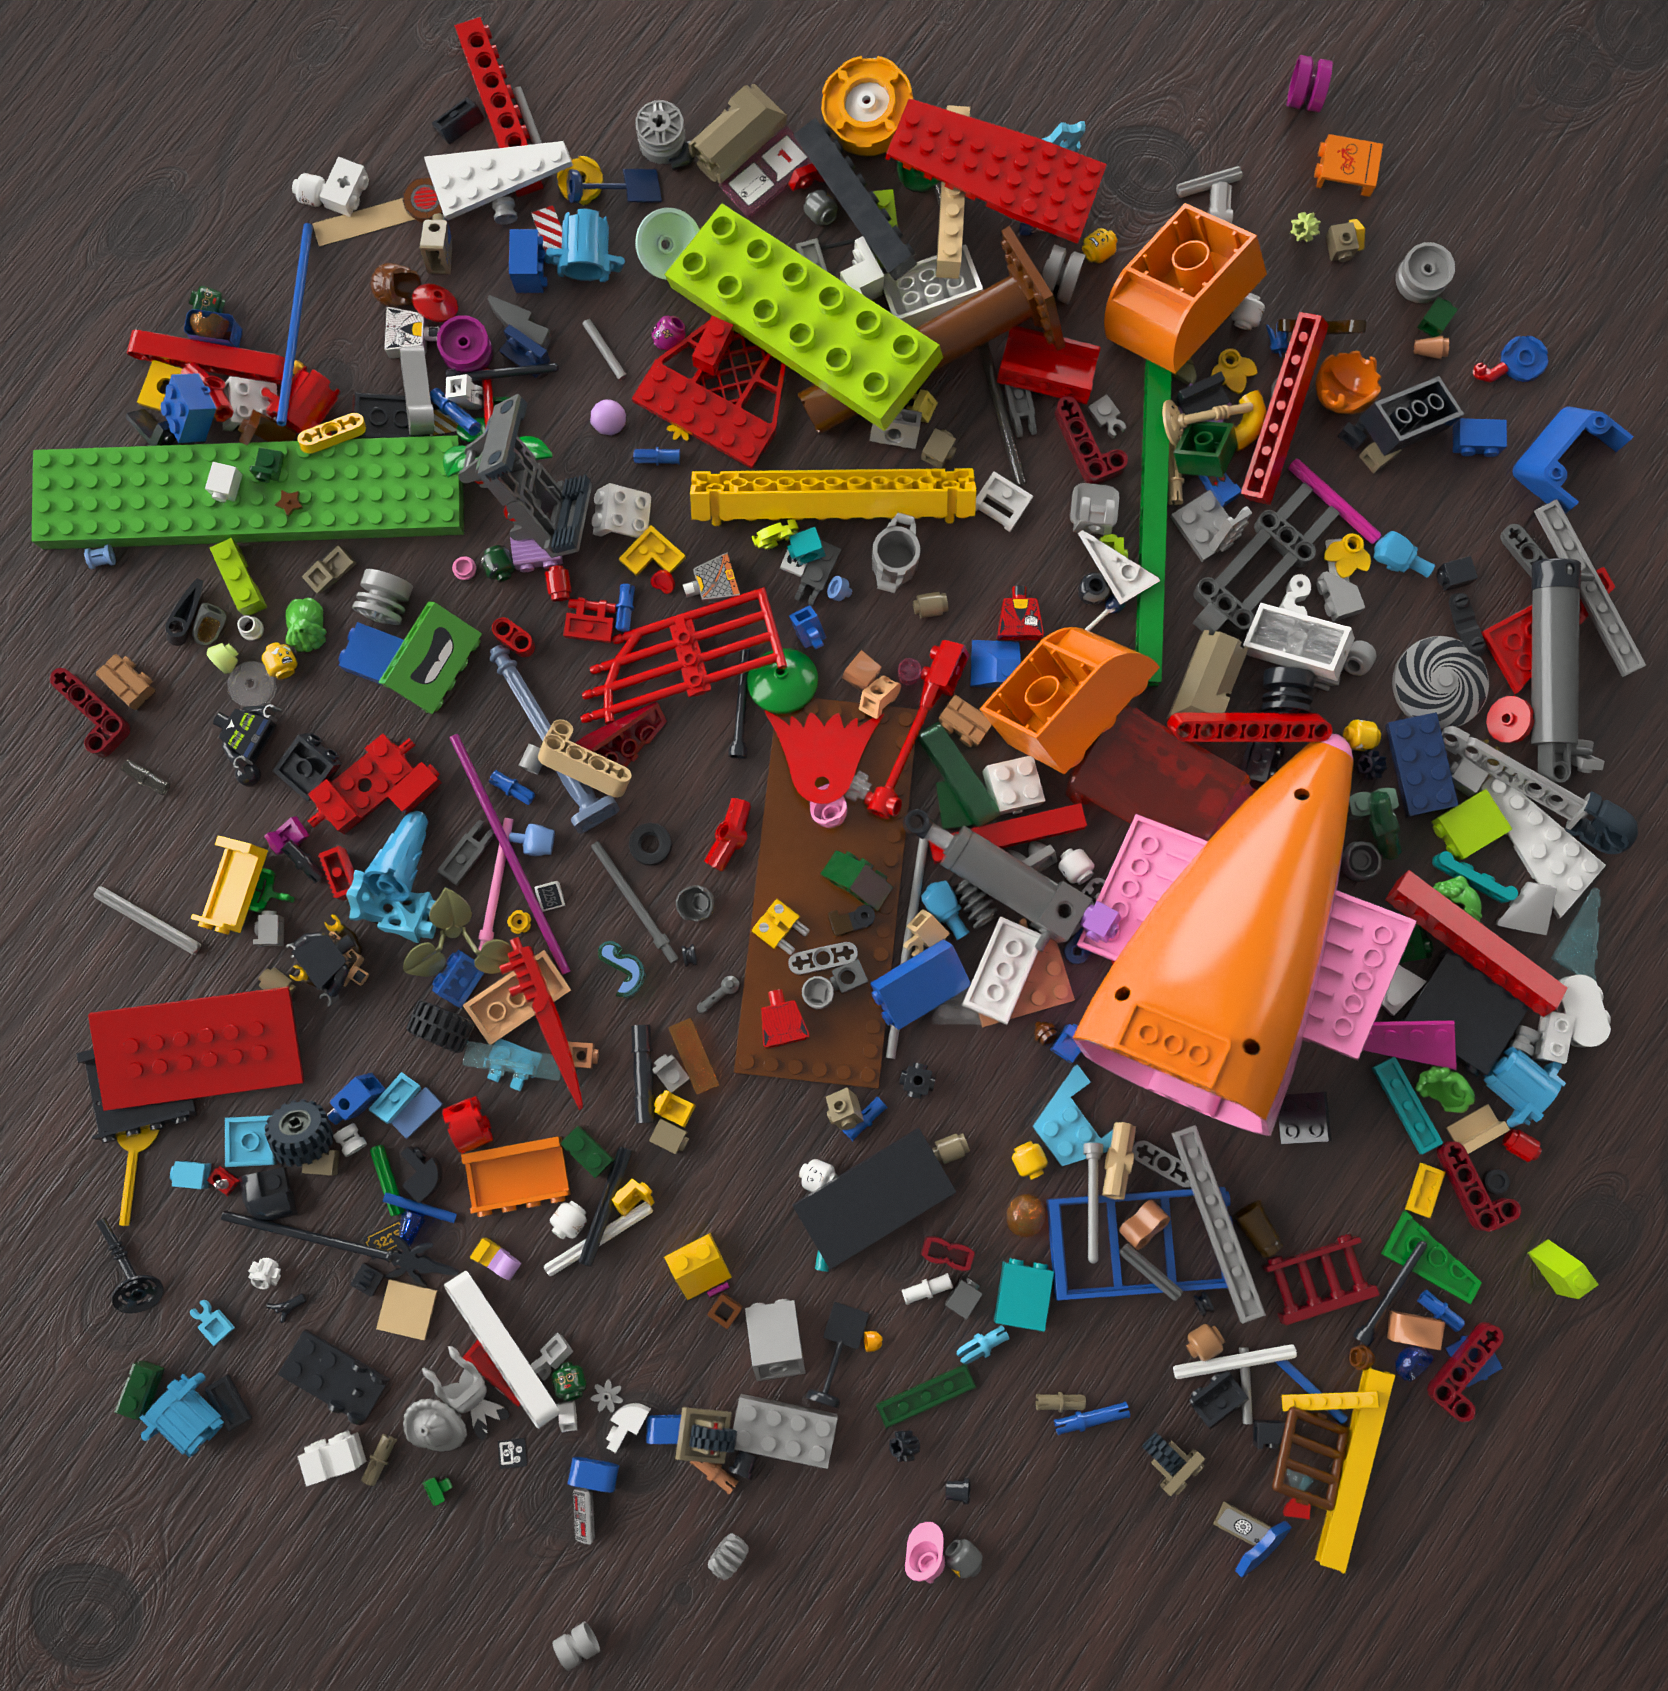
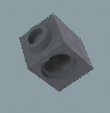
[830,959,868,994]
[944,1278,982,1319]

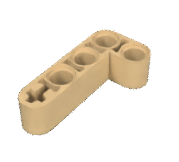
[538,720,631,797]

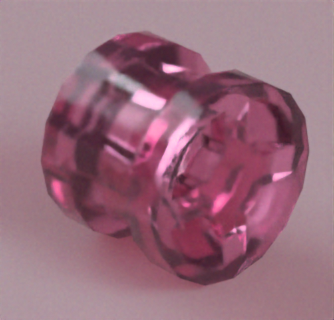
[897,658,921,685]

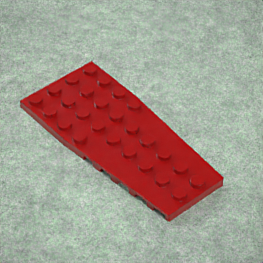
[886,99,1107,244]

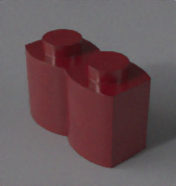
[921,1236,975,1271]

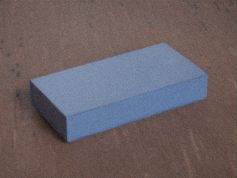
[391,1087,444,1139]

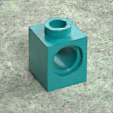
[787,527,826,566]

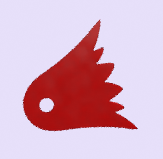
[764,711,884,804]

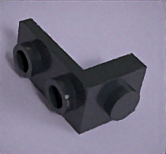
[126,409,176,446]

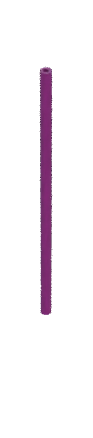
[450,734,571,975]

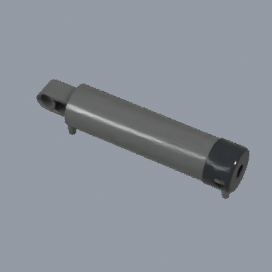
[1531,558,1595,783]

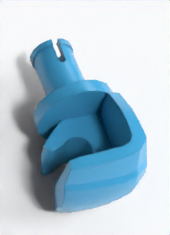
[1374,531,1435,578]
[921,880,969,940]

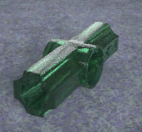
[1367,791,1402,860]

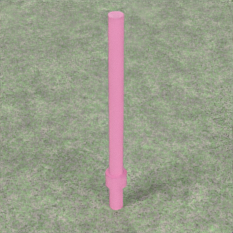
[478,818,514,950]

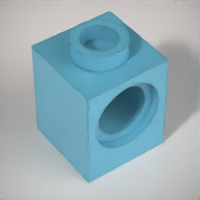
[170,1161,212,1189]

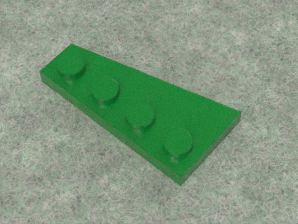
[1381,1211,1482,1304]

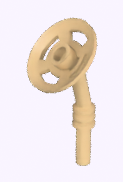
[1163,400,1253,447]

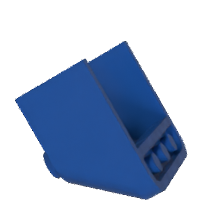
[1512,407,1634,514]

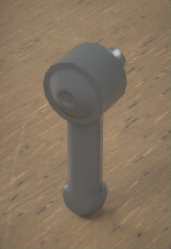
[697,976,740,1014]

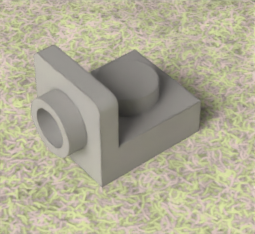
[652,1054,691,1093]

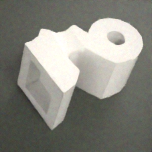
[1279,574,1311,615]

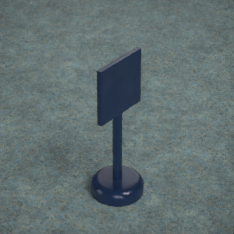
[567,169,662,203]

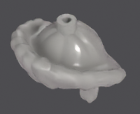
[403,1399,467,1452]

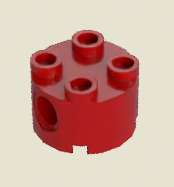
[442,1096,493,1154]

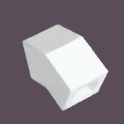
[557,1400,577,1432]

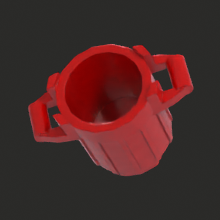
[261,366,341,438]

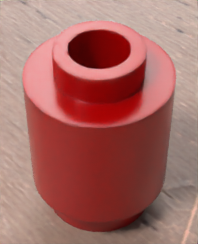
[545,565,572,602]
[1502,1128,1542,1162]

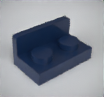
[500,324,550,378]

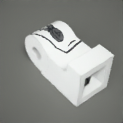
[446,374,483,409]

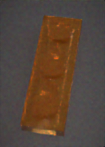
[668,1018,719,1095]

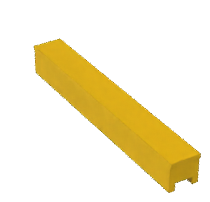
[1315,1368,1395,1574]

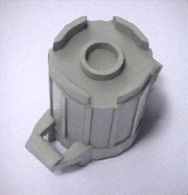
[872,513,920,593]

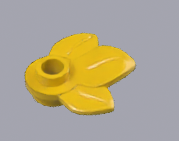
[1211,349,1257,394]
[1324,533,1371,579]

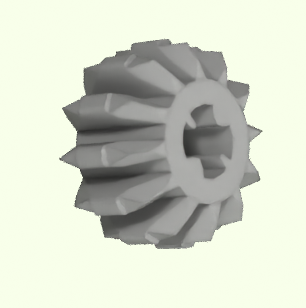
[708,1534,749,1580]

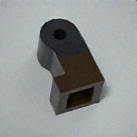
[828,905,875,938]

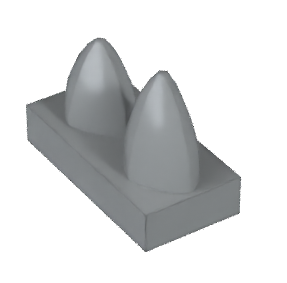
[1007,841,1057,872]

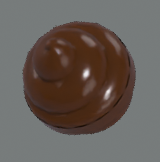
[1034,1021,1059,1046]
[1349,1345,1376,1371]

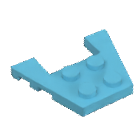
[1032,1064,1113,1166]

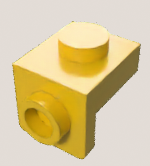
[654,1090,695,1128]
[612,1179,655,1217]

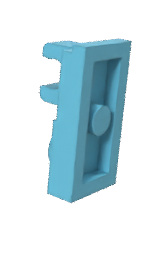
[369,1072,421,1124]

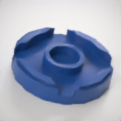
[1500,335,1549,382]

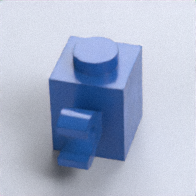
[789,605,826,649]

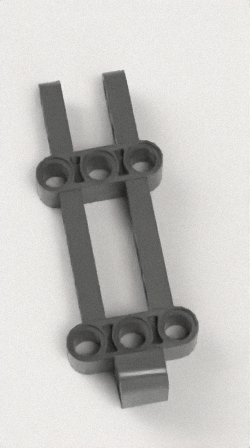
[1193,482,1340,635]

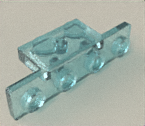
[463,1041,561,1081]

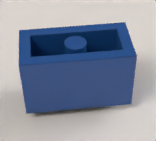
[1453,418,1507,457]

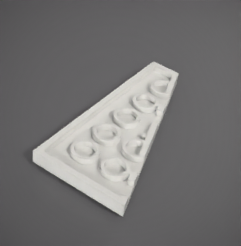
[424,141,573,220]
[1479,775,1606,919]

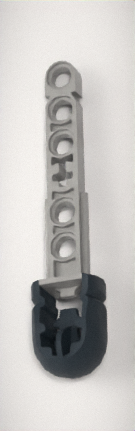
[1442,726,1638,854]

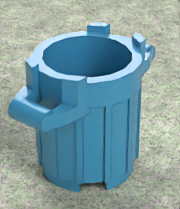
[544,209,625,282]
[1483,1046,1566,1127]
[140,1373,224,1458]

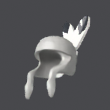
[422,1346,510,1440]

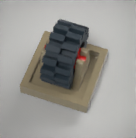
[675,1407,737,1464]
[1142,1432,1205,1496]

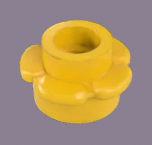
[507,910,531,934]

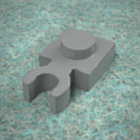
[1087,395,1126,439]

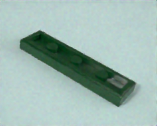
[876,1364,976,1428]

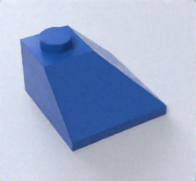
[970,640,1021,688]

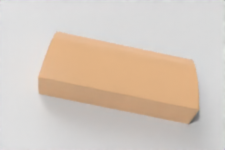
[463,950,571,1045]

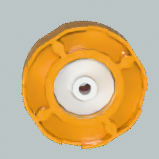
[821,56,914,156]

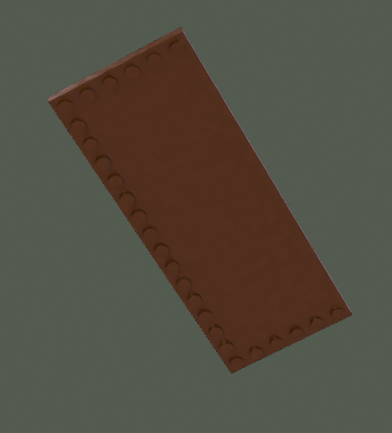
[734,698,919,1089]

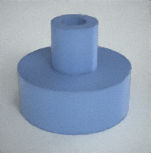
[827,576,852,601]

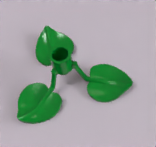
[443,417,553,478]

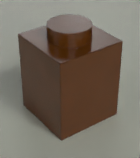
[707,1292,743,1329]

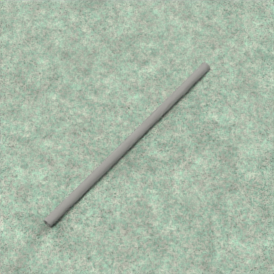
[886,825,929,1059]

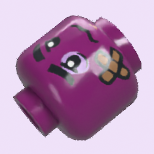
[651,316,686,351]

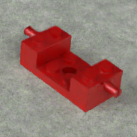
[307,734,416,835]

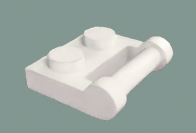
[976,472,1033,532]

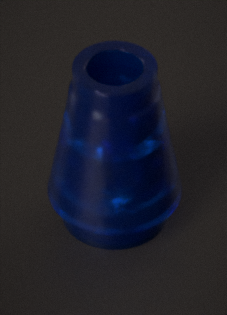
[398,1209,425,1247]

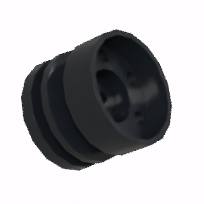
[1261,667,1315,713]

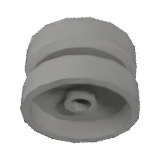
[1396,242,1455,303]
[1042,245,1085,304]

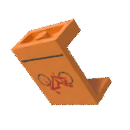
[1314,134,1383,197]

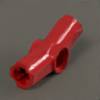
[181,362,234,422]
[704,798,751,871]

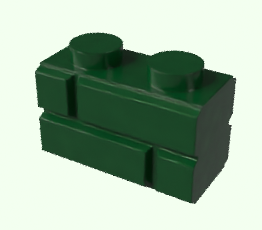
[560,1126,614,1178]
[115,1360,165,1420]

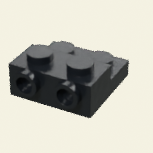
[273,733,343,802]

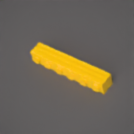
[1282,1391,1380,1411]

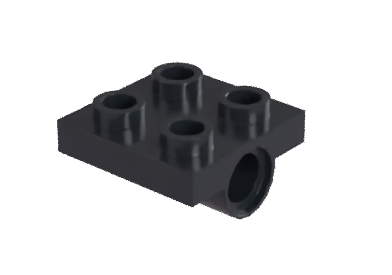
[1278,1092,1332,1144]

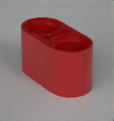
[492,618,535,657]

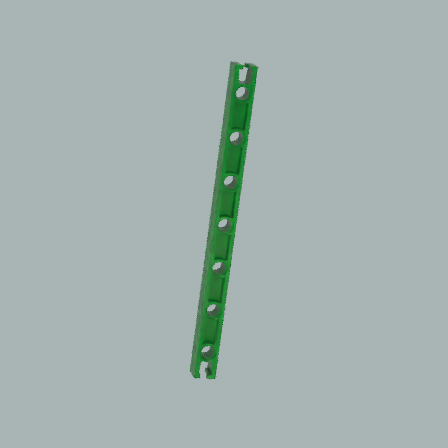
[1135,359,1171,687]

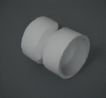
[802,976,834,1009]
[553,1622,600,1671]

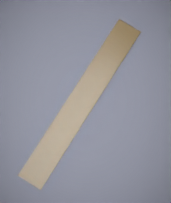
[313,198,415,246]

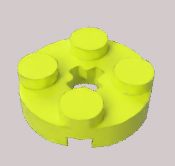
[752,519,799,550]

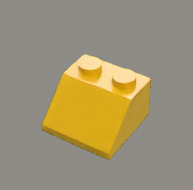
[664,1233,732,1300]

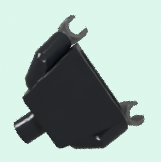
[286,932,356,1006]

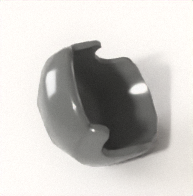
[676,885,715,922]

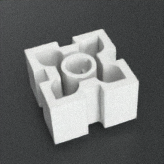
[298,1431,366,1486]

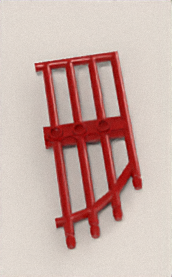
[580,587,787,724]

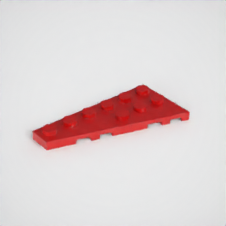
[1482,567,1615,694]

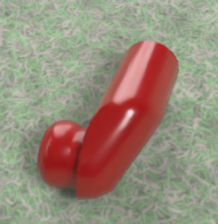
[1473,362,1508,383]

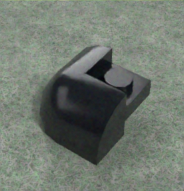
[239,1167,298,1221]

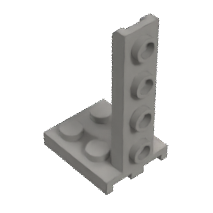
[1171,490,1252,562]

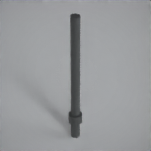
[591,841,679,964]

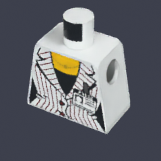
[385,307,440,358]

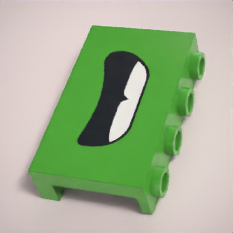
[378,602,482,714]

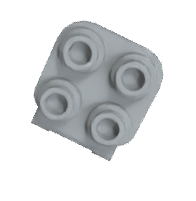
[1070,483,1119,535]

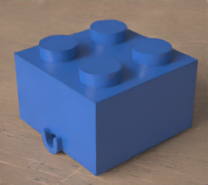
[160,373,216,443]

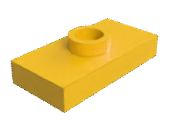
[1405,1163,1445,1218]

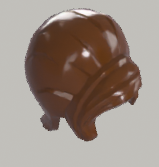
[370,263,421,307]

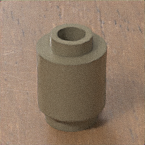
[913,592,948,618]
[258,967,296,995]
[932,1133,970,1165]

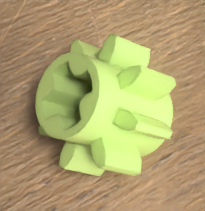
[1291,212,1321,242]

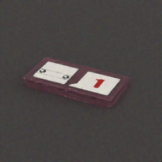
[719,126,812,218]

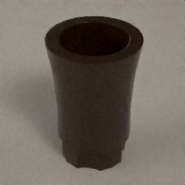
[1232,1200,1283,1258]

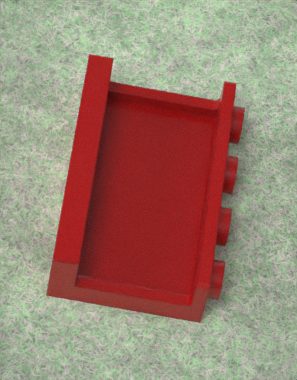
[997,326,1101,404]

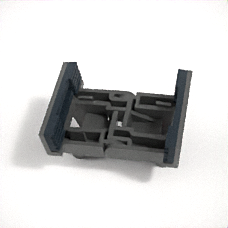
[458,394,592,558]

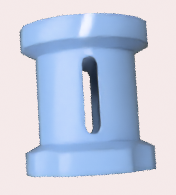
[84,544,116,569]

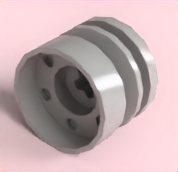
[636,100,686,164]
[352,569,413,625]

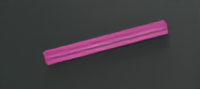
[1288,459,1381,544]

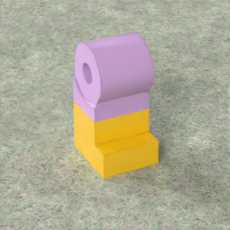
[470,1237,521,1281]

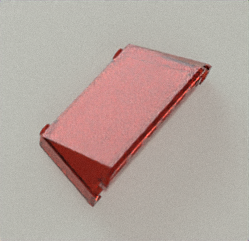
[1065,705,1257,841]

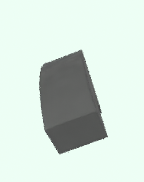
[487,295,552,350]

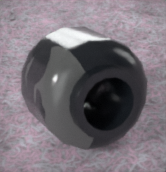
[1078,572,1110,606]

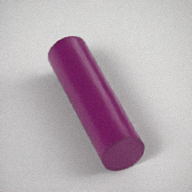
[707,1282,730,1297]

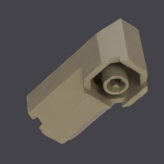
[688,84,787,184]
[1167,630,1249,730]

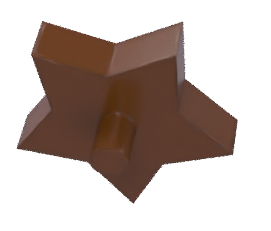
[275,490,303,517]

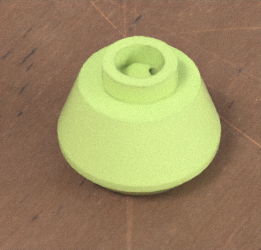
[207,643,239,674]

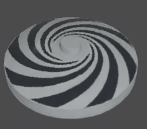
[1392,636,1489,730]

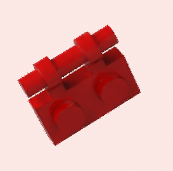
[563,597,616,643]

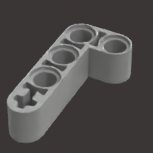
[400,346,434,436]

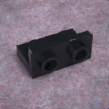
[1238,742,1285,784]

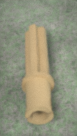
[1168,437,1184,505]

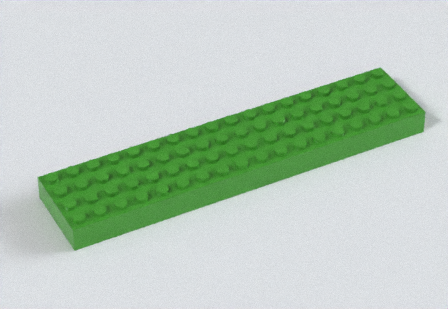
[32,436,464,549]

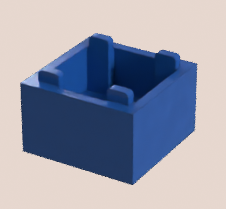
[509,229,548,293]

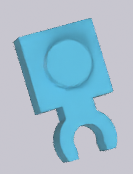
[190,1300,235,1346]

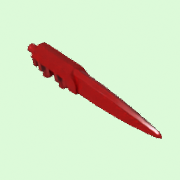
[499,937,583,1110]

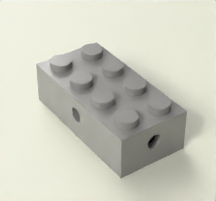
[733,1394,838,1469]

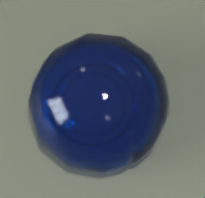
[1395,1345,1434,1382]

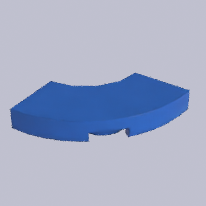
[1236,1521,1292,1578]

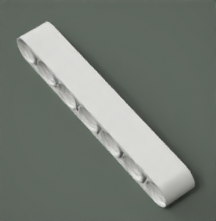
[444,1271,560,1429]

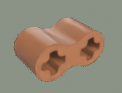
[1119,1200,1170,1250]

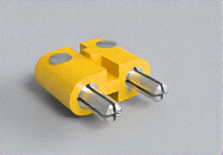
[752,899,810,955]

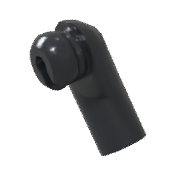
[669,140,695,171]

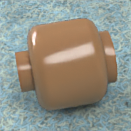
[1186,1324,1225,1362]

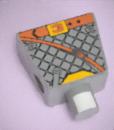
[683,553,740,605]

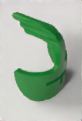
[249,868,295,913]

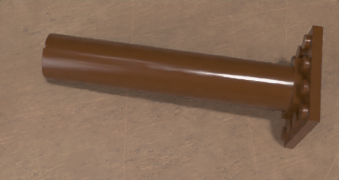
[798,226,1066,435]

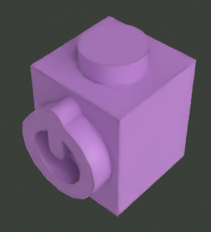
[1080,901,1121,943]

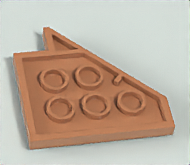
[978,918,1075,1027]

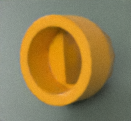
[864,1331,882,1352]

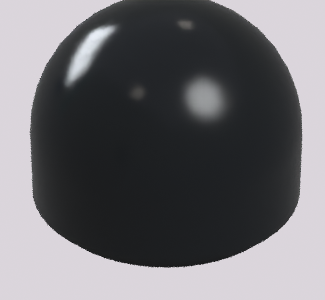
[235,764,261,787]

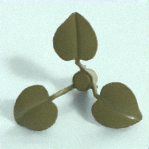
[403,888,514,977]

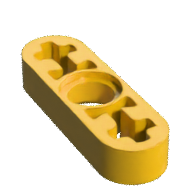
[298,413,366,454]

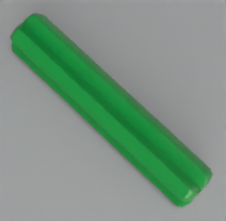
[370,1145,404,1216]

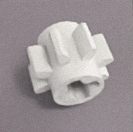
[248,1258,281,1289]

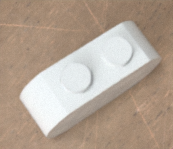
[1556,975,1611,1048]

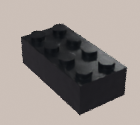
[1359,376,1464,456]

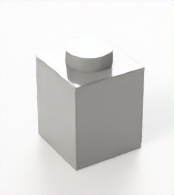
[1449,758,1489,797]

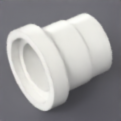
[237,616,264,641]

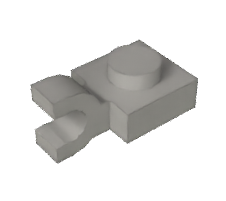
[530,1333,573,1381]

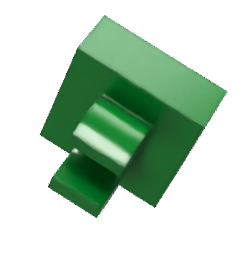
[422,1477,452,1506]

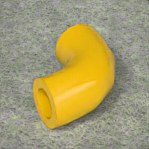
[1235,390,1267,452]

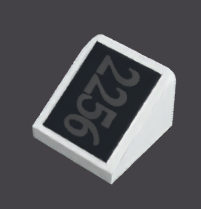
[534,881,566,912]

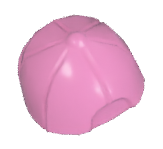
[810,784,847,828]

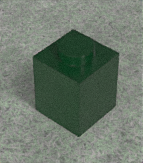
[1417,297,1458,337]

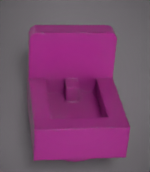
[264,816,310,855]

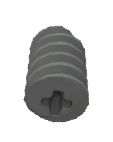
[954,880,998,929]

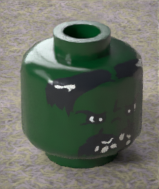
[481,545,516,582]

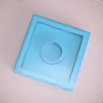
[225,1116,277,1167]

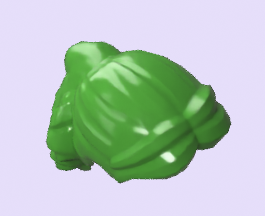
[285,598,327,652]
[1433,875,1482,922]
[1415,1066,1475,1113]

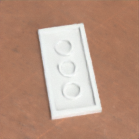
[962,916,1042,1025]

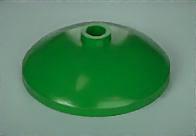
[747,648,818,714]

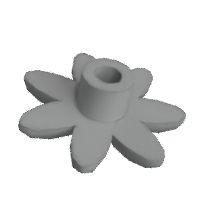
[591,1379,623,1412]

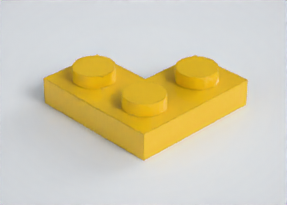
[619,525,686,576]

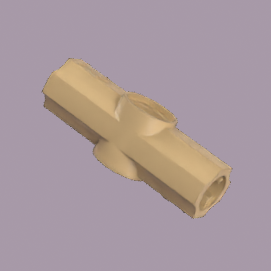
[1102,1122,1136,1200]

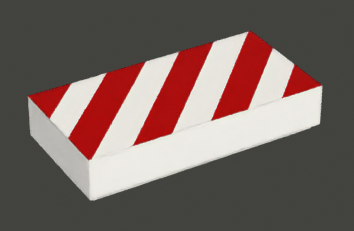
[532,206,562,252]

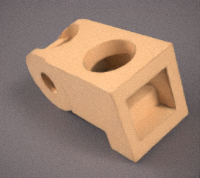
[859,675,901,719]

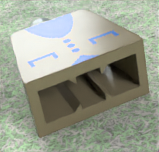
[420,214,453,274]

